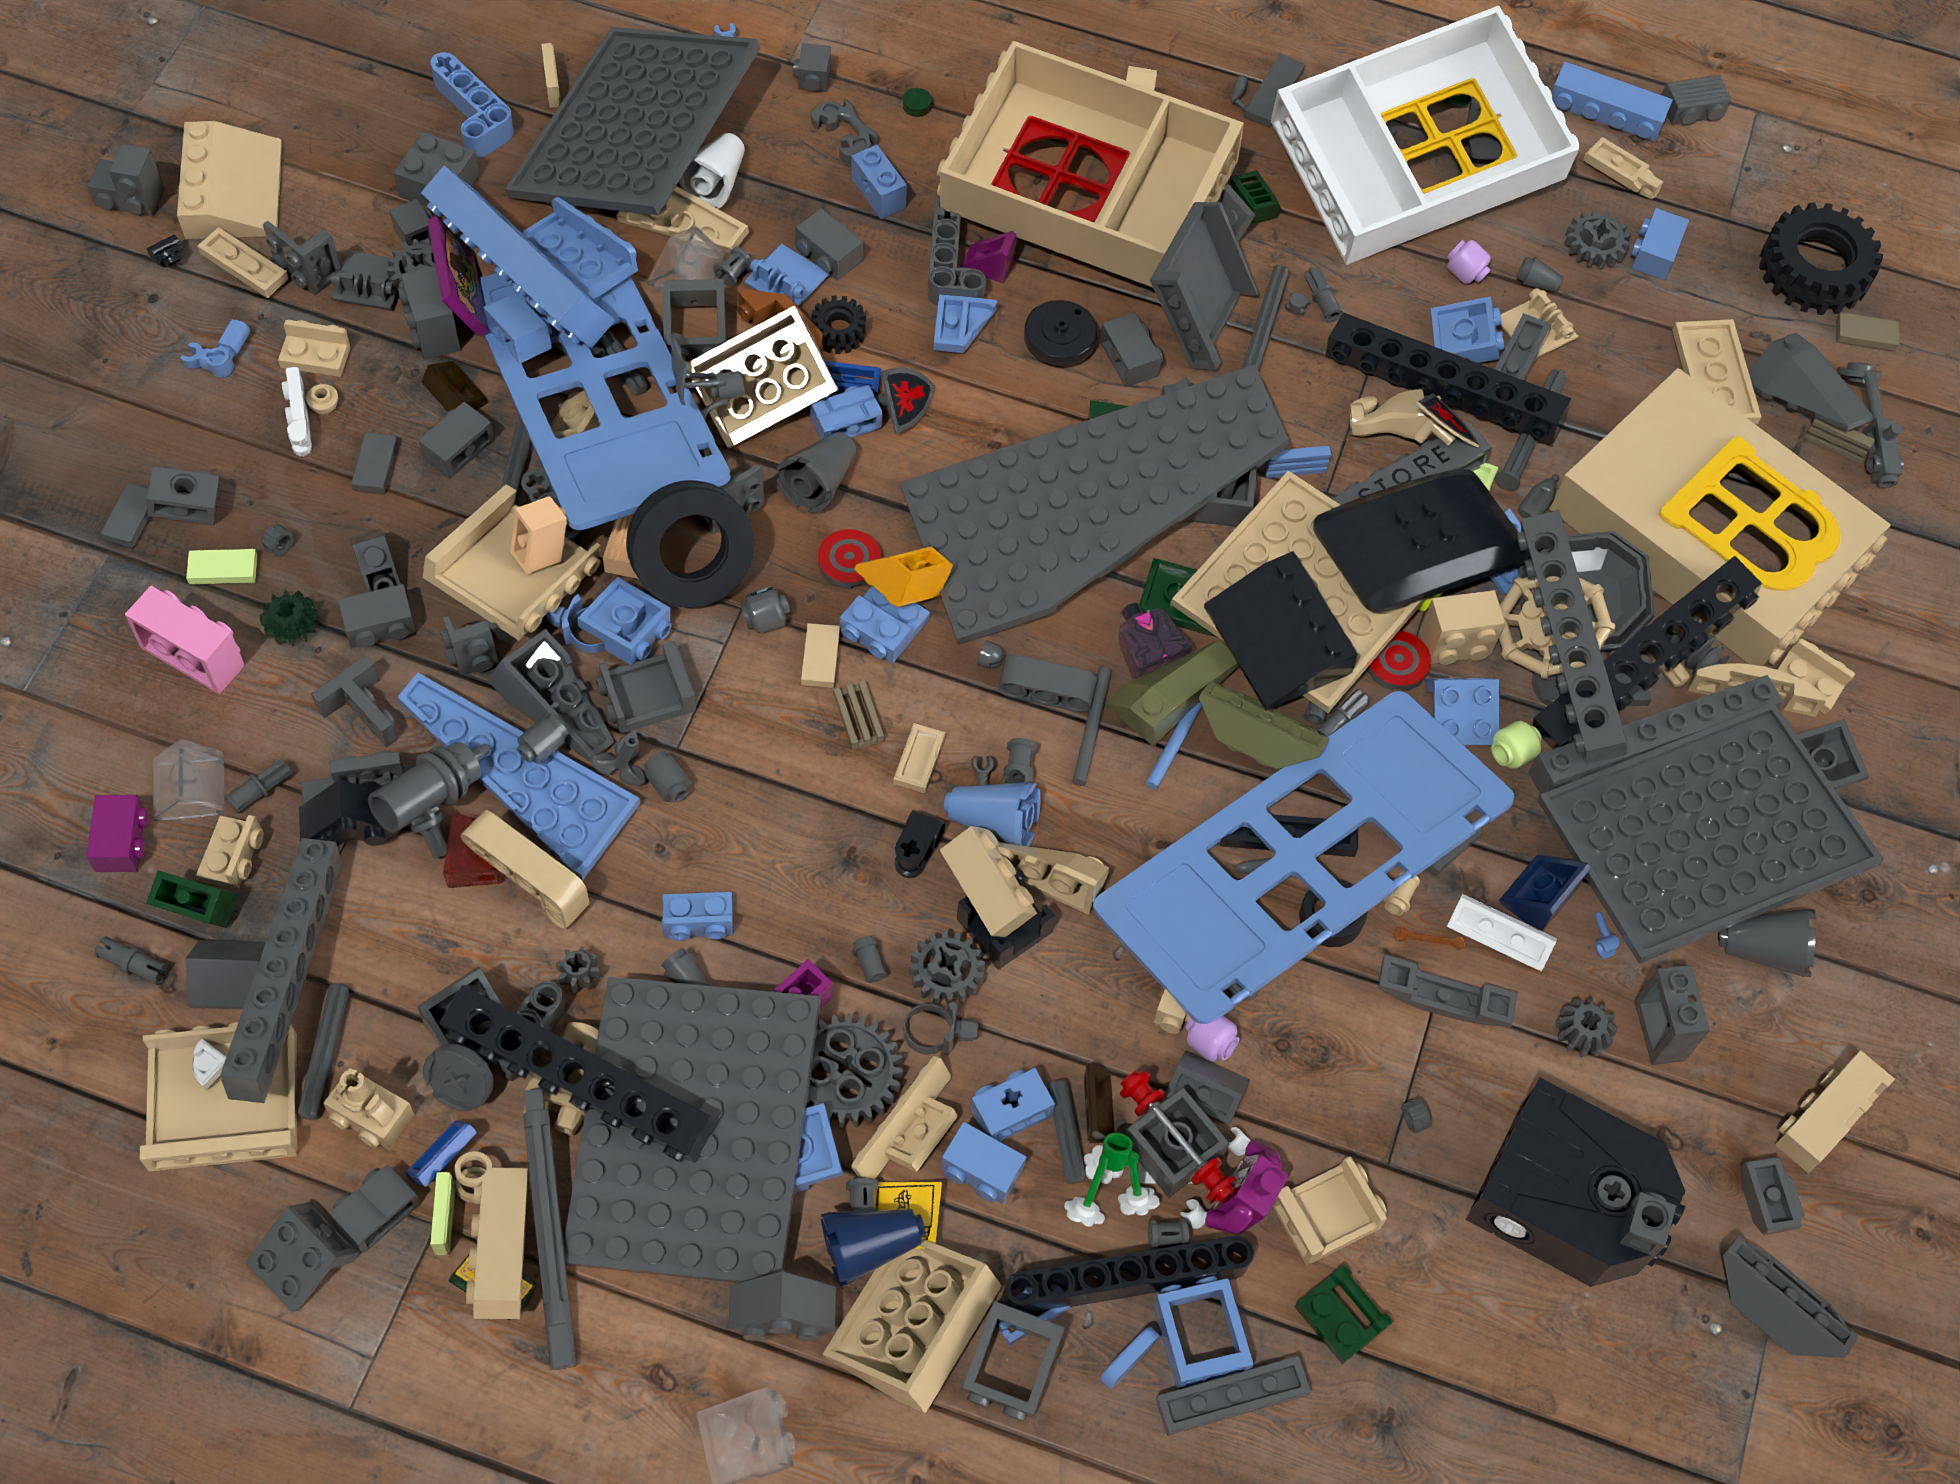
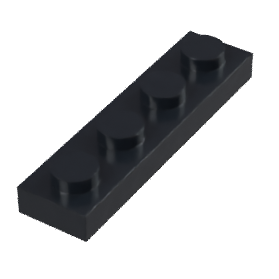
[1220,815,1357,857]

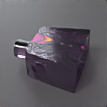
[1118,603,1192,680]

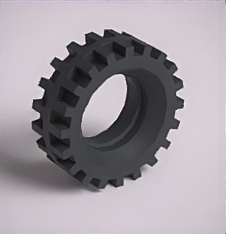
[1759,202,1883,315]

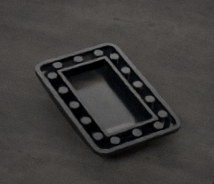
[1313,468,1528,613]

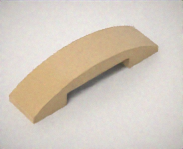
[1687,663,1827,717]

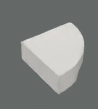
[193,1039,226,1090]

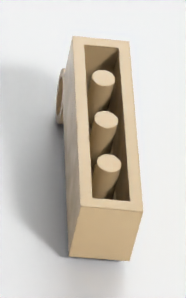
[455,1151,528,1319]

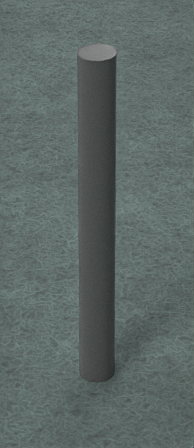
[1072,667,1111,786]

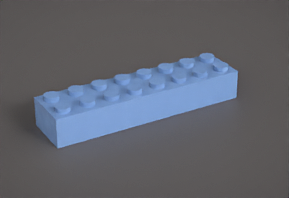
[421,165,615,348]

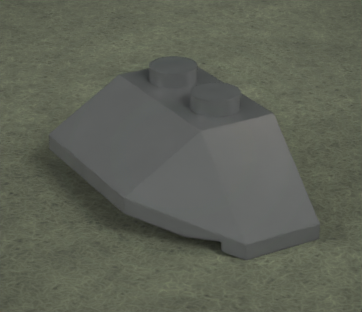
[1723,1236,1859,1358]

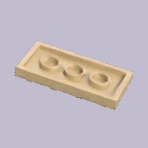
[1672,319,1762,425]

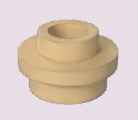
[306,384,339,414]

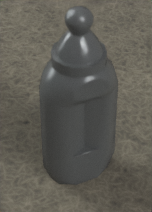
[1518,474,1559,518]

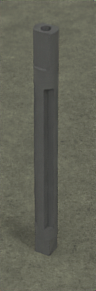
[523,1088,577,1370]

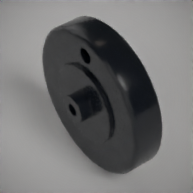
[1024,300,1097,366]

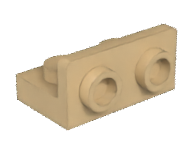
[278,320,351,377]
[1776,638,1855,715]
[196,815,264,891]

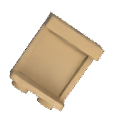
[1272,1156,1387,1266]

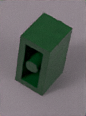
[146,870,238,928]

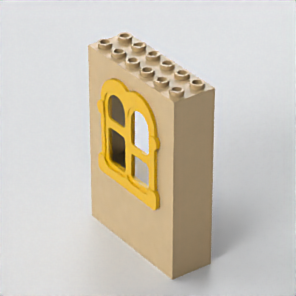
[1549,368,1891,667]

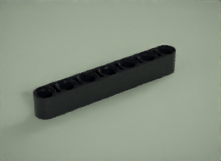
[1002,1236,1254,1314]

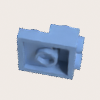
[1431,296,1505,363]
[578,577,672,665]
[840,586,930,664]
[795,1103,843,1193]

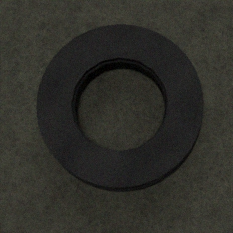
[626,480,755,608]

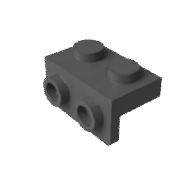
[440,615,499,676]

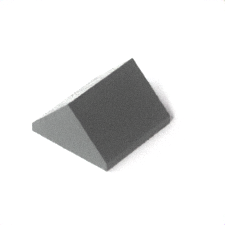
[186,940,266,1010]
[417,967,503,1047]

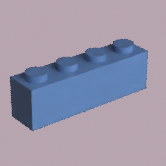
[1551,62,1673,142]

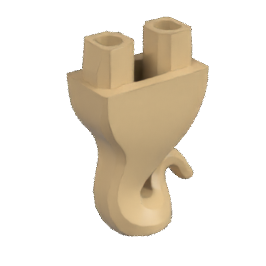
[1349,389,1441,440]
[523,1022,599,1136]

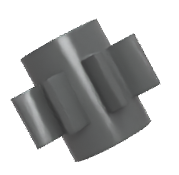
[556,946,601,993]

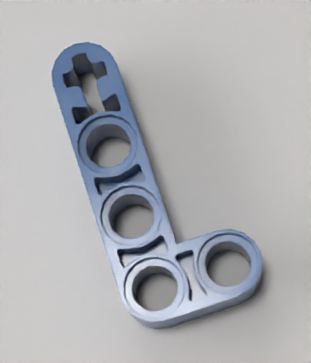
[430,52,514,158]

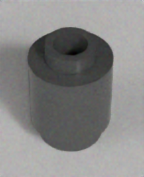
[517,715,568,764]
[644,752,691,802]

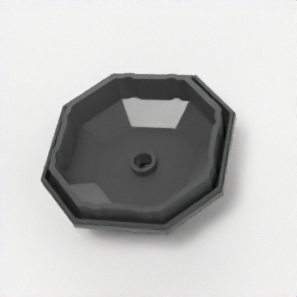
[1518,531,1655,651]

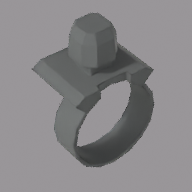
[903,1001,978,1056]

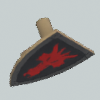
[1413,393,1479,448]

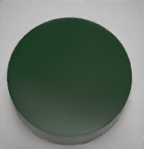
[903,88,932,117]

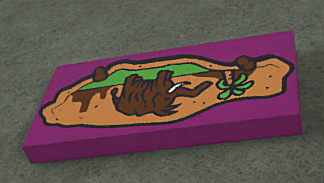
[428,215,489,337]

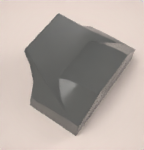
[1742,1157,1805,1235]

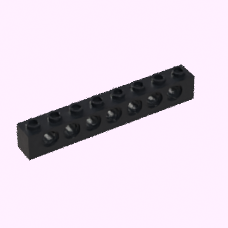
[1325,312,1571,443]
[1532,556,1762,749]
[439,985,717,1163]

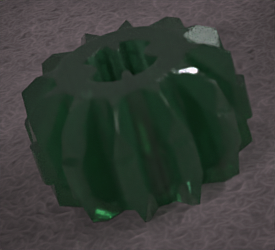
[260,589,319,647]

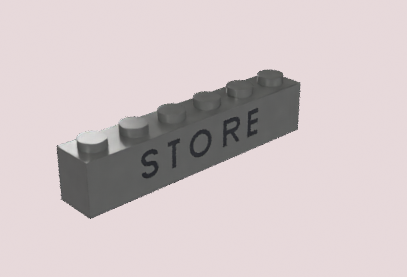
[1329,421,1492,505]

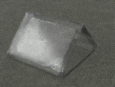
[647,226,726,289]
[153,739,224,821]

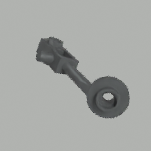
[1837,362,1904,488]

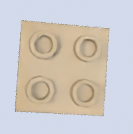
[1500,288,1578,358]

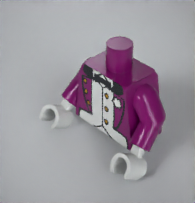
[1180,1127,1289,1234]

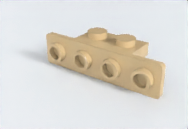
[851,1056,958,1179]

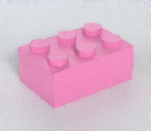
[125,586,245,695]

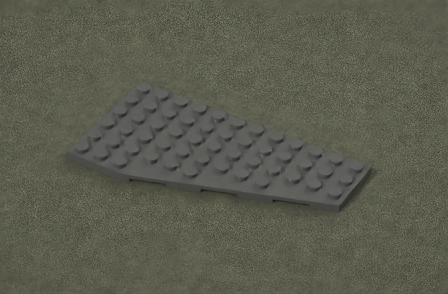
[900,365,1289,645]

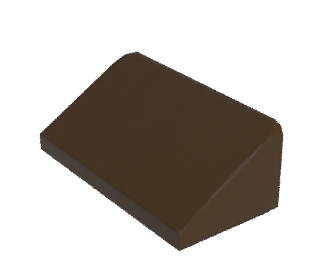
[422,361,488,412]
[1084,1063,1115,1143]

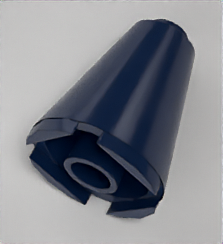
[821,1209,926,1287]

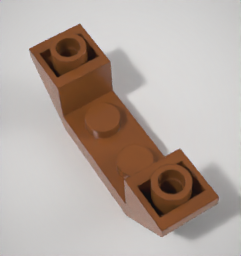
[737,289,823,355]

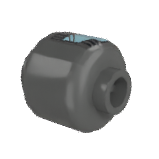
[741,587,791,633]

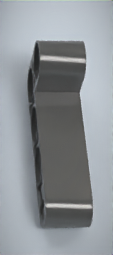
[927,198,986,306]

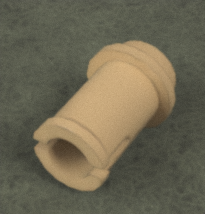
[1384,871,1420,916]

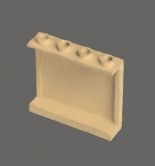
[422,484,601,640]
[140,1022,297,1172]

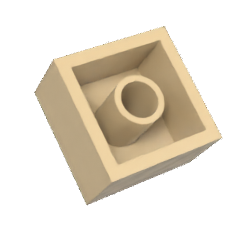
[1419,590,1505,665]

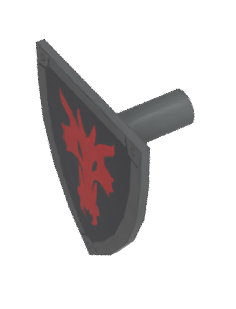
[874,367,935,433]

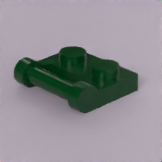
[1294,1264,1394,1365]

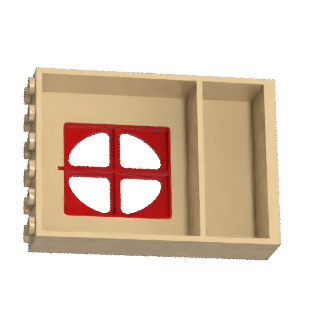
[937,41,1244,287]

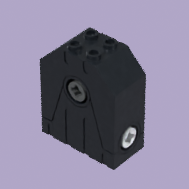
[1465,1077,1686,1287]

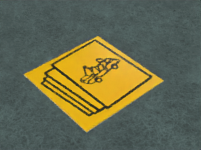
[875,1182,942,1249]

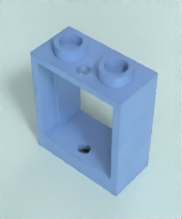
[1153,1276,1254,1390]

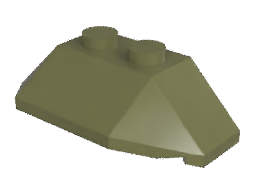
[1199,681,1330,769]

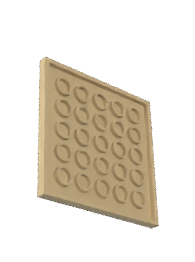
[1171,470,1427,713]

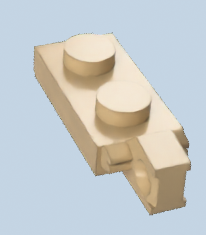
[1583,137,1663,200]

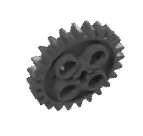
[806,1013,903,1128]

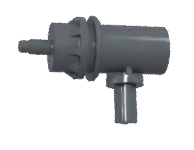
[368,741,491,859]

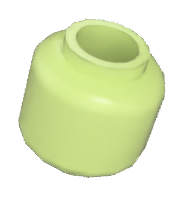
[1491,721,1542,769]

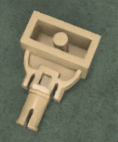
[323,1068,414,1150]

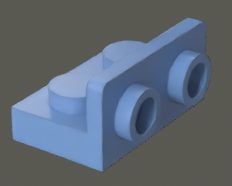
[662,892,733,941]

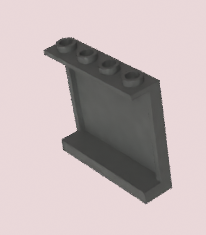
[1150,202,1259,370]

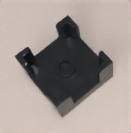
[957,867,1055,970]

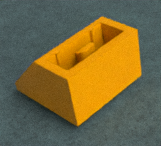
[854,546,953,607]

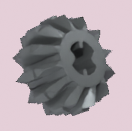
[1556,997,1618,1058]

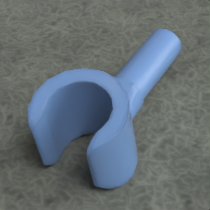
[1594,912,1619,959]

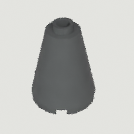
[776,432,857,513]
[1719,909,1816,977]

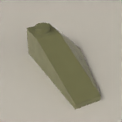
[1106,640,1238,746]

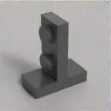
[311,656,397,748]

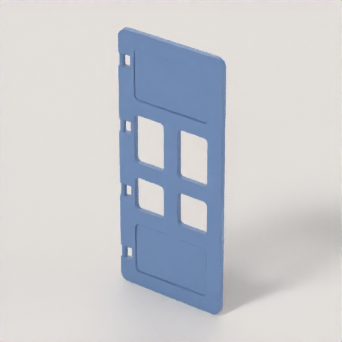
[478,273,731,530]
[1093,691,1514,1024]

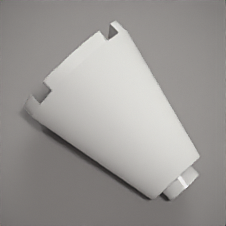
[679,133,745,209]

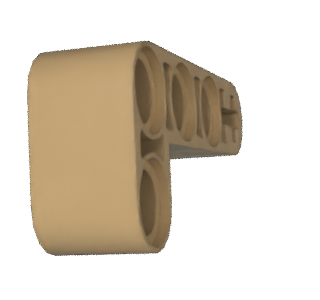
[460,810,590,929]

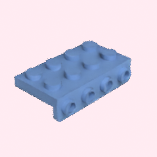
[522,197,638,299]

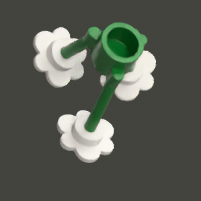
[1064,1133,1159,1227]

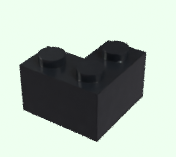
[299,779,399,846]

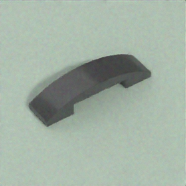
[1377,954,1518,1027]

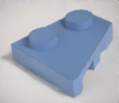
[933,294,997,353]

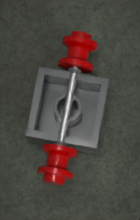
[1120,1070,1238,1204]

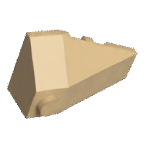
[997,842,1109,915]

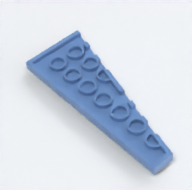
[398,672,640,881]

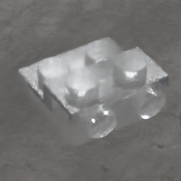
[696,1388,797,1484]

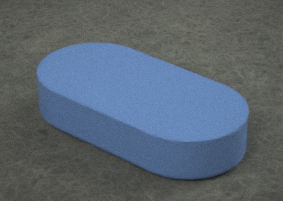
[1100,1327,1161,1390]

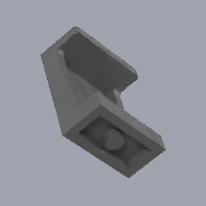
[595,640,696,734]

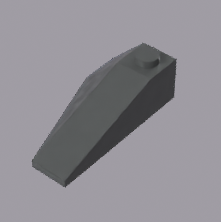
[1748,332,1873,431]
[488,629,614,762]
[1797,719,1869,789]

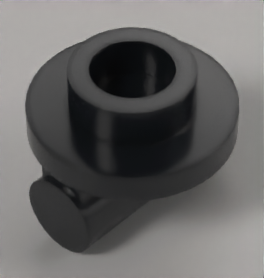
[147,235,184,267]

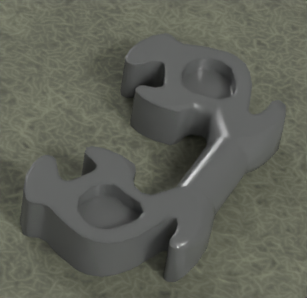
[811,99,878,164]

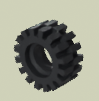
[811,295,866,354]

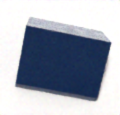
[1499,855,1591,931]

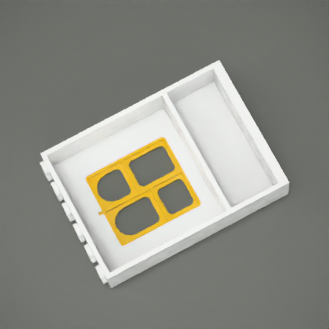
[1271,6,1579,265]

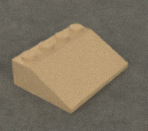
[177,121,282,239]
[688,306,838,449]
[822,1238,1002,1413]

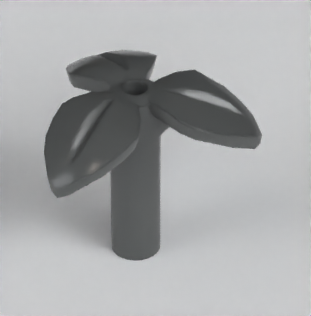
[590,732,646,786]

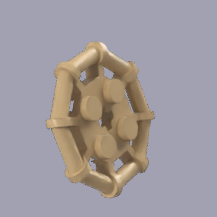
[1499,576,1615,679]

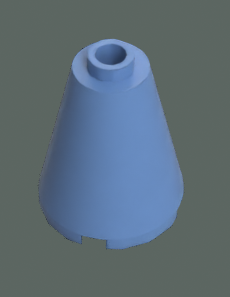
[944,782,1041,847]

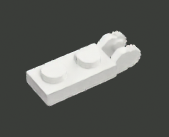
[282,367,312,457]

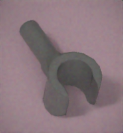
[971,755,993,785]

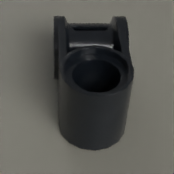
[895,809,946,878]

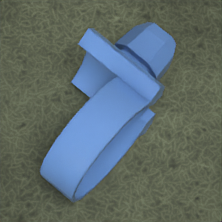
[546,594,605,653]

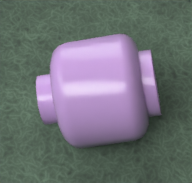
[1446,240,1491,284]
[1186,1016,1239,1062]

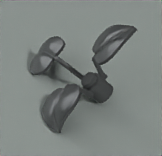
[671,333,745,457]

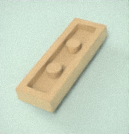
[197,227,289,298]

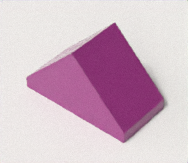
[960,231,1016,283]

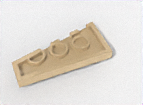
[616,186,749,254]

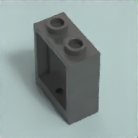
[662,279,726,361]
[1634,965,1710,1065]
[962,1301,1065,1421]

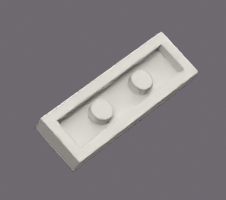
[1447,894,1557,972]

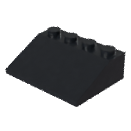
[1204,551,1358,711]

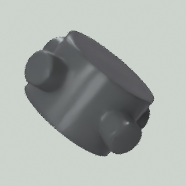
[1285,292,1310,315]

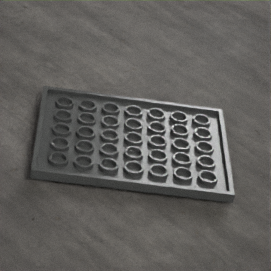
[505,27,761,215]
[1538,702,1883,964]
[563,977,821,1283]

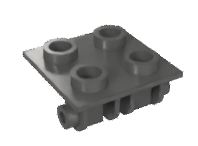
[331,250,404,310]

